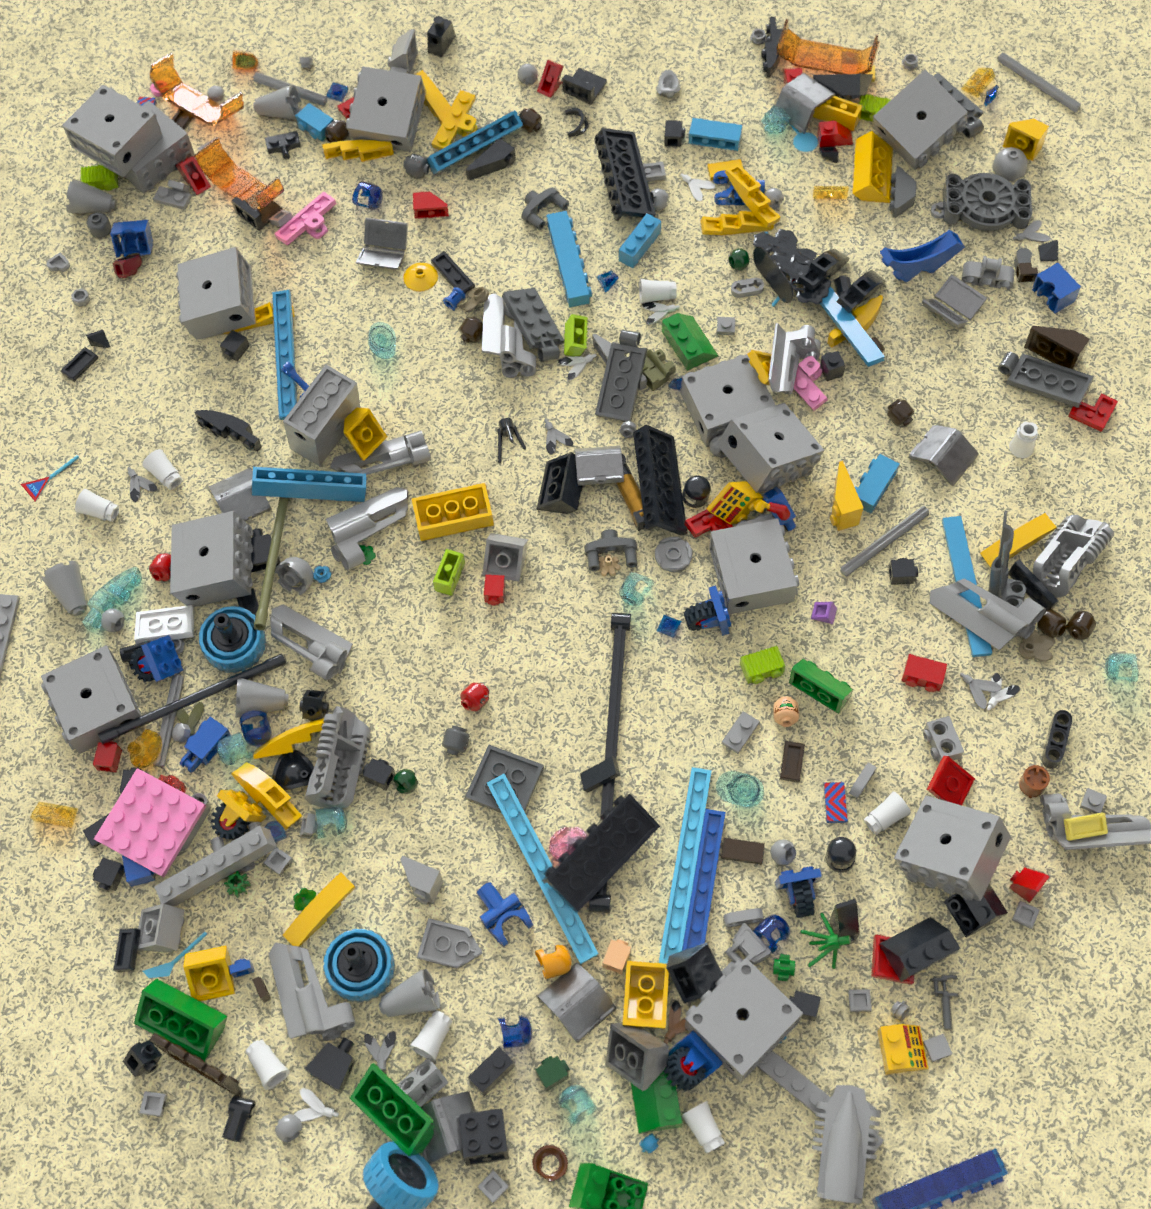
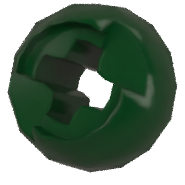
[728,248,750,271]
[393,769,418,794]

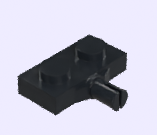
[265,131,301,160]

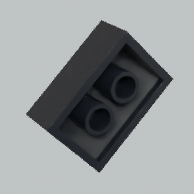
[813,74,873,99]
[536,452,583,514]
[879,917,961,982]

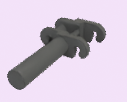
[930,975,959,1030]

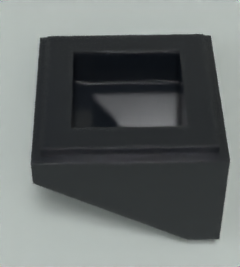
[819,146,838,163]
[1038,240,1058,261]
[86,329,110,348]

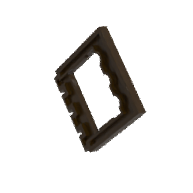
[149,1033,243,1096]

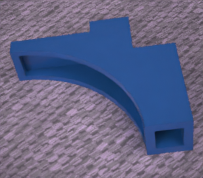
[879,230,965,282]

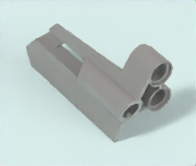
[482,294,536,378]
[769,323,821,394]
[330,430,431,475]
[326,487,408,570]
[930,579,1046,650]
[270,604,353,680]
[1040,793,1151,850]
[269,942,356,1041]

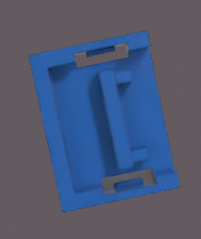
[110,219,153,258]
[1032,263,1081,314]

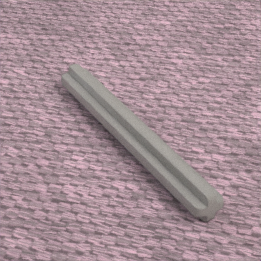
[253,72,328,106]
[153,674,184,767]

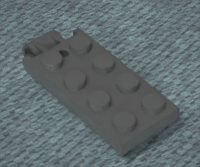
[933,73,984,139]
[502,288,564,362]
[595,329,648,422]
[998,352,1094,408]

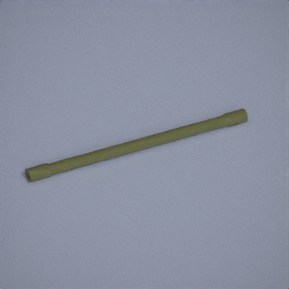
[254,497,289,631]

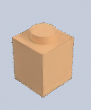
[602,939,631,975]

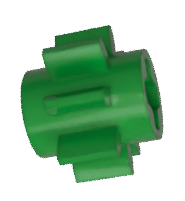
[224,871,251,898]
[773,954,795,981]

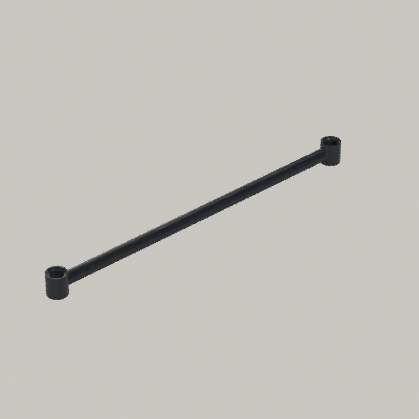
[589,613,631,913]

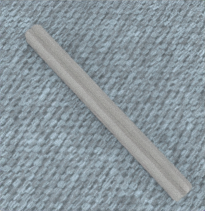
[998,53,1081,112]
[840,506,929,576]

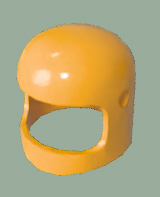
[535,945,572,980]

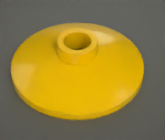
[403,263,438,292]

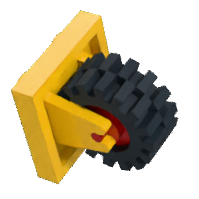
[211,789,267,839]

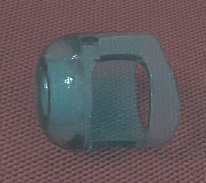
[619,572,654,606]
[1105,653,1139,682]
[217,732,253,765]
[315,806,347,839]
[558,1084,596,1126]

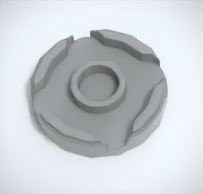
[655,537,692,572]

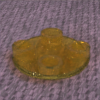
[127,729,162,768]

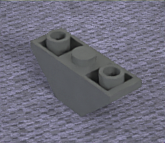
[889,166,917,218]

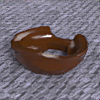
[532,1145,568,1181]

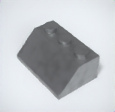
[605,1022,669,1091]

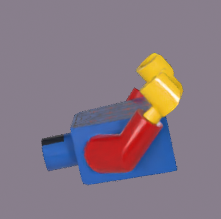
[753,486,796,532]

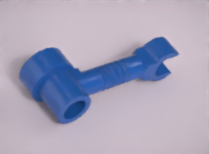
[281,362,309,398]

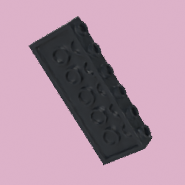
[594,128,656,221]
[633,425,688,536]
[542,794,660,913]

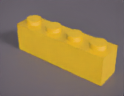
[812,96,862,131]

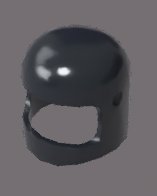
[682,475,711,508]
[826,837,857,873]

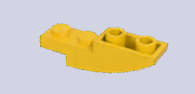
[827,295,883,348]
[231,762,302,830]

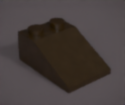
[1024,326,1090,370]

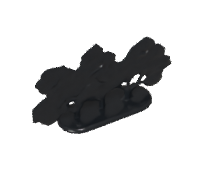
[753,229,831,305]

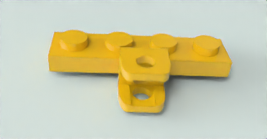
[431,89,478,150]

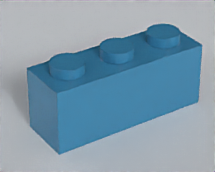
[689,118,742,151]
[619,214,661,268]
[855,454,900,514]

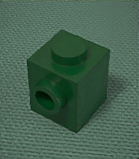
[535,1056,570,1091]

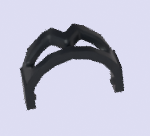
[565,108,589,137]

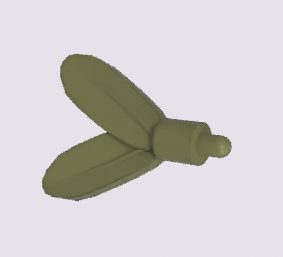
[176,702,204,736]

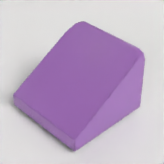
[811,602,837,624]

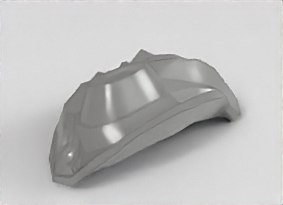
[656,70,680,97]

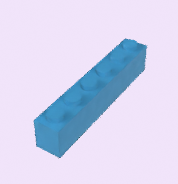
[427,110,523,175]
[547,211,592,308]
[252,467,366,502]

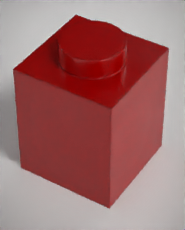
[484,574,506,606]
[93,741,122,773]

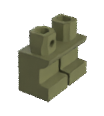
[642,349,676,391]

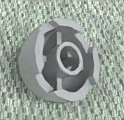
[992,147,1028,182]
[275,557,314,595]

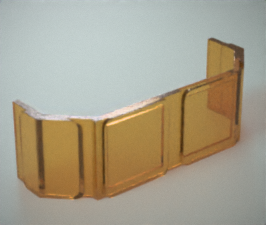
[777,19,879,74]
[150,53,244,126]
[194,137,285,211]

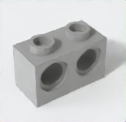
[923,716,964,764]
[397,1058,449,1107]

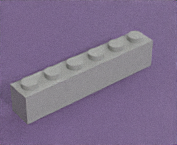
[154,826,278,907]

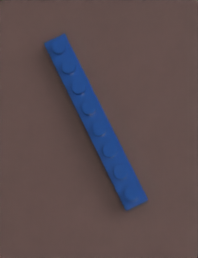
[682,809,726,951]

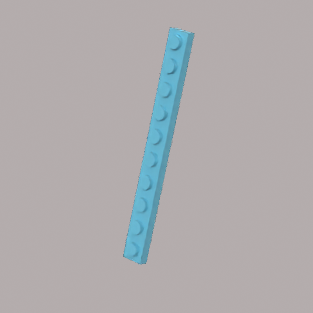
[659,767,712,964]
[487,774,599,965]

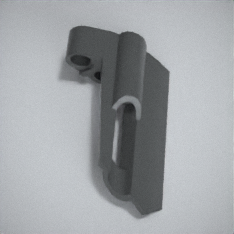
[988,510,1026,608]

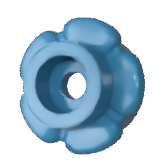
[313,566,331,583]
[639,1133,659,1154]

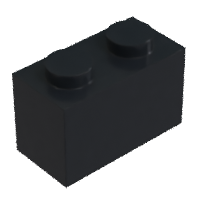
[468,1047,515,1097]

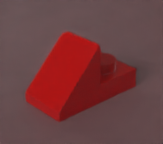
[537,60,564,98]

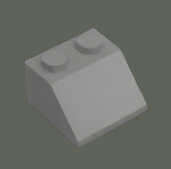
[387,29,418,74]
[482,533,528,582]
[400,856,443,905]
[138,904,184,953]

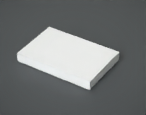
[134,605,195,645]

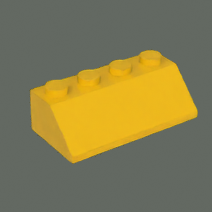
[852,131,893,203]
[411,483,494,541]

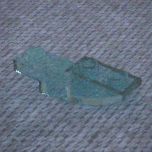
[82,567,143,633]

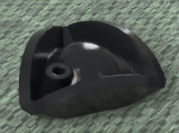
[272,749,314,791]

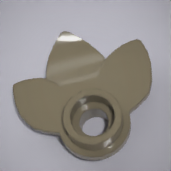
[459,287,489,312]
[1018,629,1055,661]

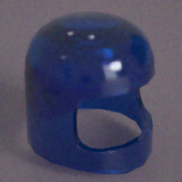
[352,181,383,209]
[239,710,272,746]
[753,914,791,954]
[497,1015,533,1049]

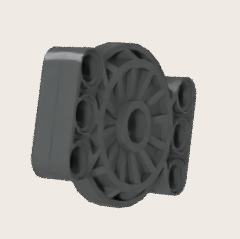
[943,173,1032,231]

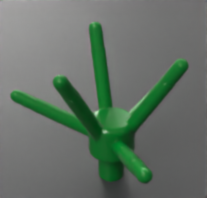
[800,913,851,969]

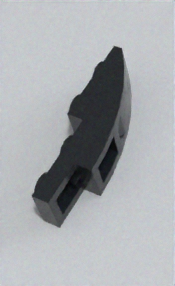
[761,17,784,78]
[798,249,850,291]
[836,270,886,313]
[194,410,262,452]

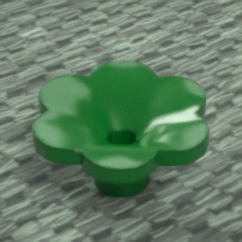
[359,545,376,565]
[293,888,316,911]

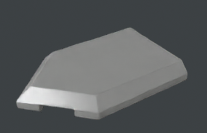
[417,918,483,969]

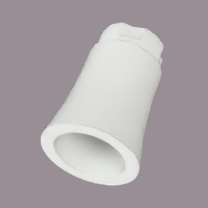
[639,279,677,304]
[1009,421,1038,458]
[142,449,183,490]
[75,489,119,522]
[864,791,911,835]
[409,1011,452,1061]
[245,1040,290,1090]
[681,1101,725,1154]

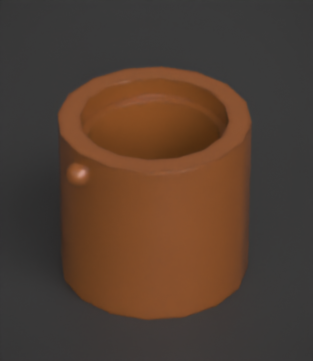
[1019,765,1050,798]

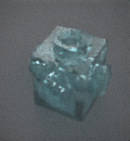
[761,105,792,135]

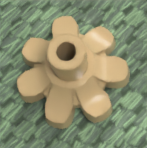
[597,554,621,577]

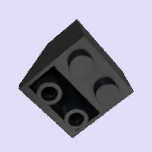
[943,884,1008,938]
[666,942,723,1004]

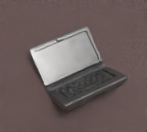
[773,73,836,134]
[356,218,408,269]
[922,274,987,328]
[908,425,979,486]
[574,445,624,486]
[209,468,271,521]
[537,962,617,1043]
[420,1091,476,1165]

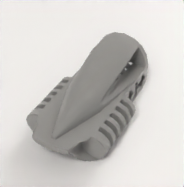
[1033,515,1114,598]
[305,706,371,809]
[812,1085,881,1204]

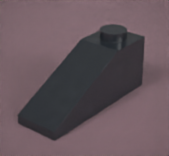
[466,138,516,181]
[829,898,860,946]

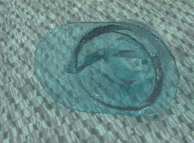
[368,322,396,359]
[716,771,764,807]

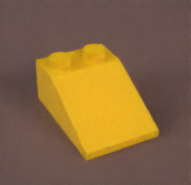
[830,461,863,531]
[623,961,669,1029]

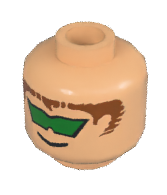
[773,696,799,727]

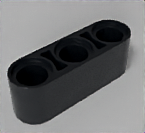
[1042,710,1072,769]

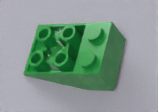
[569,1163,649,1209]

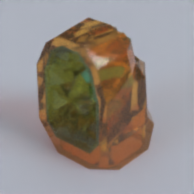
[232,50,259,70]

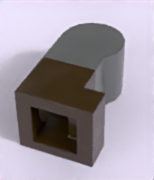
[1014,248,1038,283]

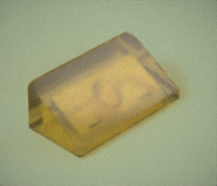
[961,67,995,98]
[812,186,849,199]
[30,802,78,828]

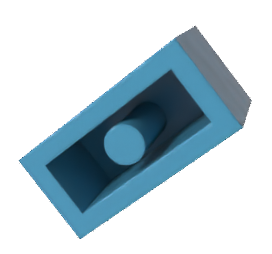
[296,103,334,141]

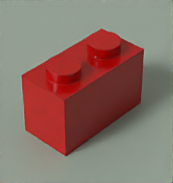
[901,654,948,692]

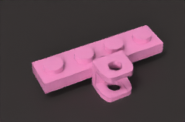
[274,192,336,246]
[793,356,828,411]

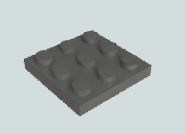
[465,745,544,813]

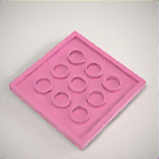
[94,768,206,877]

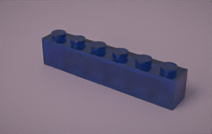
[872,1148,1008,1209]

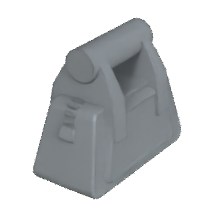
[725,924,771,965]

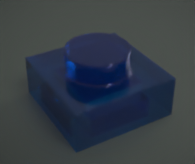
[326,82,348,102]

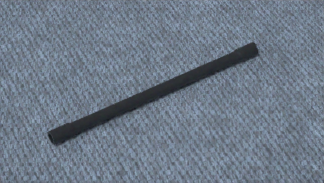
[98,653,286,744]

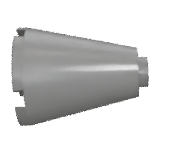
[253,85,302,120]
[66,179,116,214]
[41,561,87,616]
[235,678,289,717]
[379,969,441,1017]

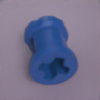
[443,287,466,311]

